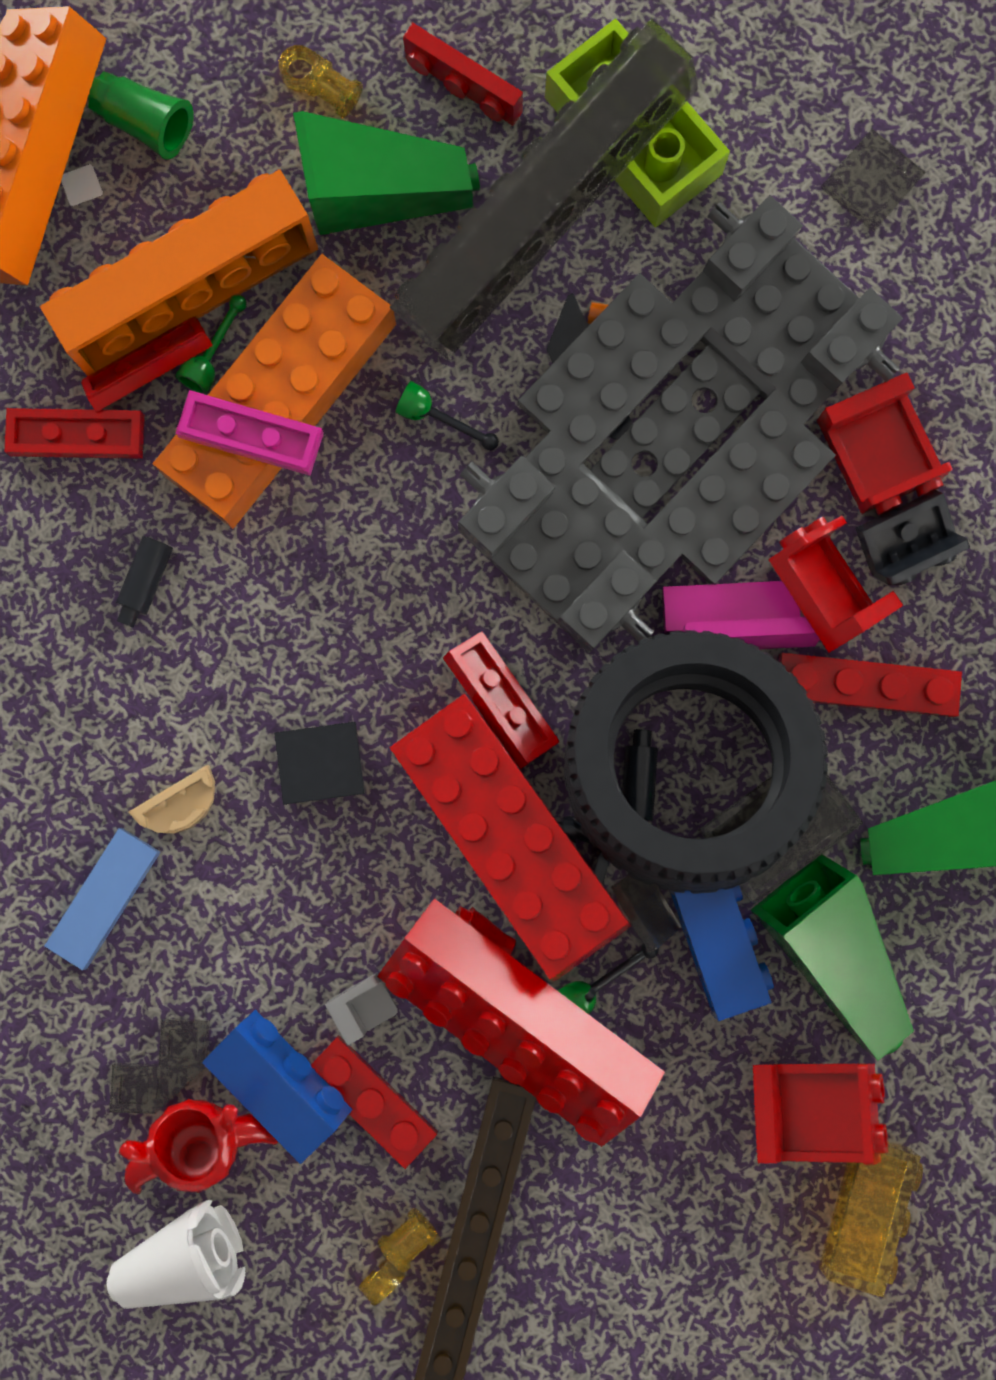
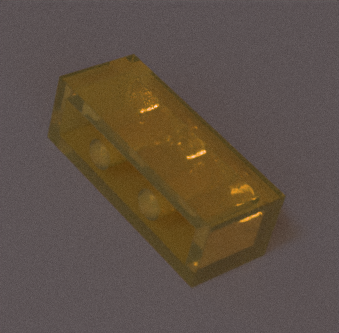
[818,1141,923,1298]

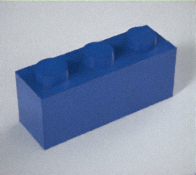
[669,885,774,1021]
[202,1009,353,1164]

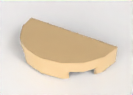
[129,765,215,834]

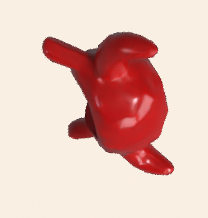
[119,1099,278,1195]

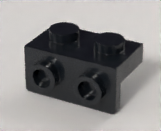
[855,490,970,586]

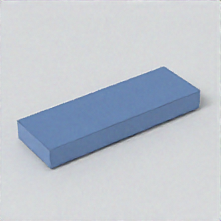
[44,828,160,970]

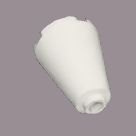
[107,1200,245,1309]

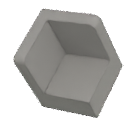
[325,972,398,1046]

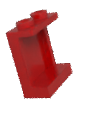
[817,372,953,516]
[768,516,904,653]
[753,1063,888,1165]

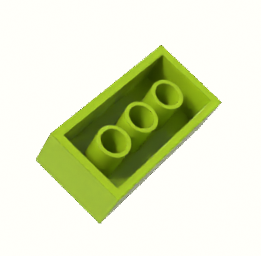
[545,18,730,228]

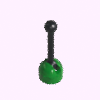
[395,381,499,451]
[558,940,659,1014]

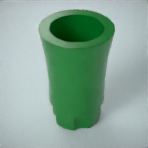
[88,71,194,160]

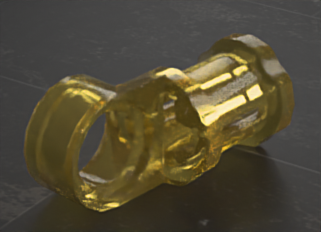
[279,45,363,118]
[358,1208,440,1306]

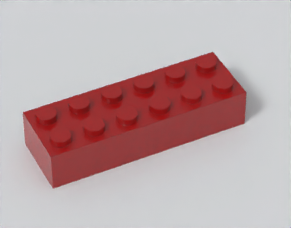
[389,693,632,981]
[377,898,665,1147]

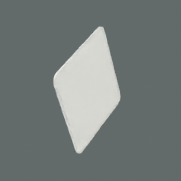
[61,164,103,206]

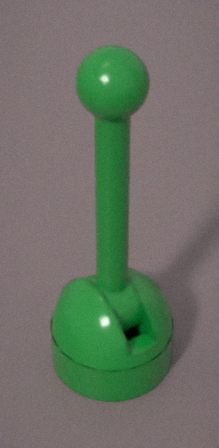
[175,294,247,395]

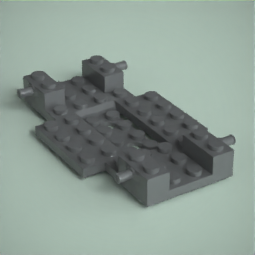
[458,195,903,653]

